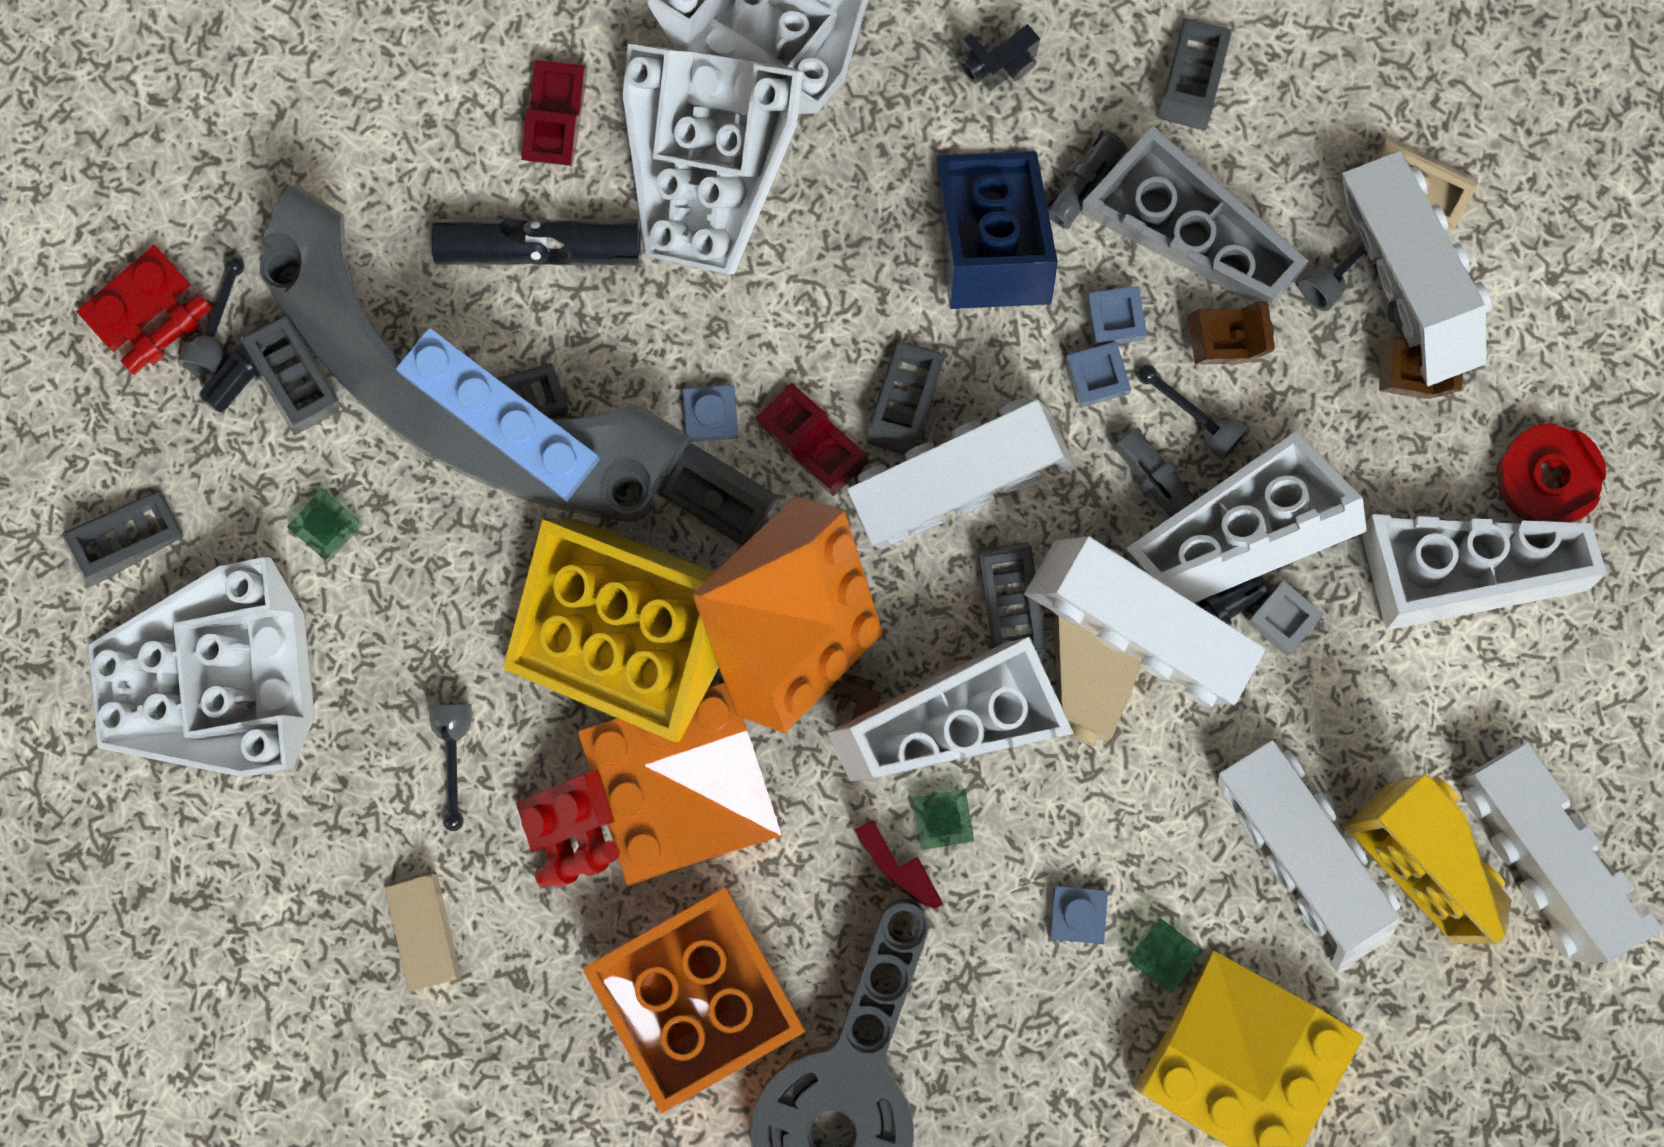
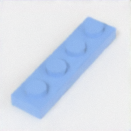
[396,327,600,502]

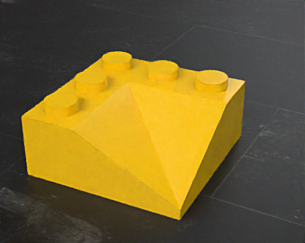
[1343,773,1512,944]
[1134,950,1365,1147]

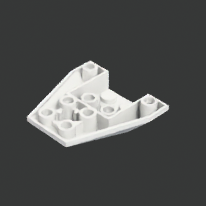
[647,0,868,114]
[622,44,803,274]
[88,557,315,777]

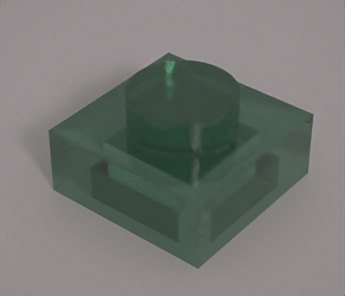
[287,488,364,563]
[913,789,974,851]
[1126,918,1203,994]

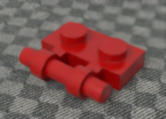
[76,245,212,375]
[516,770,620,888]

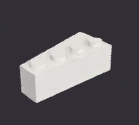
[1342,150,1492,386]
[847,397,1076,549]
[1126,431,1367,603]
[1361,514,1607,630]
[1024,536,1266,708]
[827,637,1074,781]
[1218,740,1400,973]
[1461,743,1663,963]

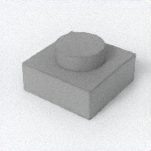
[1247,580,1324,656]

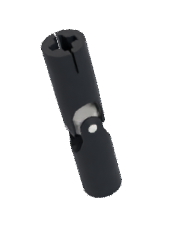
[431,219,641,266]

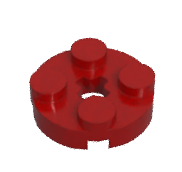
[1497,423,1606,523]

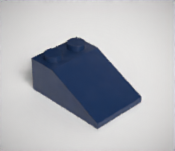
[936,151,1058,309]

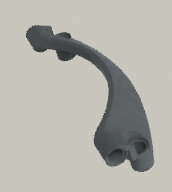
[259,184,690,522]

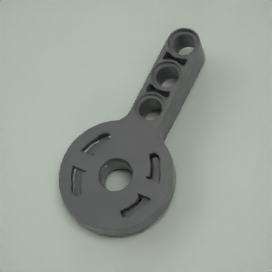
[750,899,929,1147]

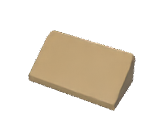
[1375,136,1479,230]
[385,874,461,992]

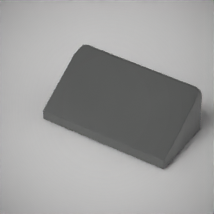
[659,444,778,546]

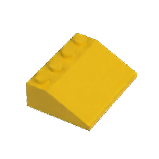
[503,519,719,742]

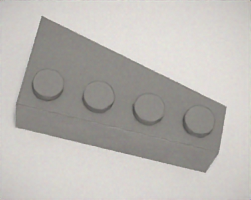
[1082,125,1309,308]

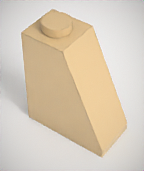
[1053,612,1141,746]

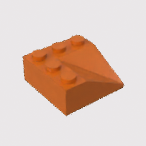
[692,496,883,734]
[578,683,782,886]
[582,887,806,1114]

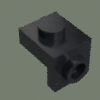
[958,24,1041,91]

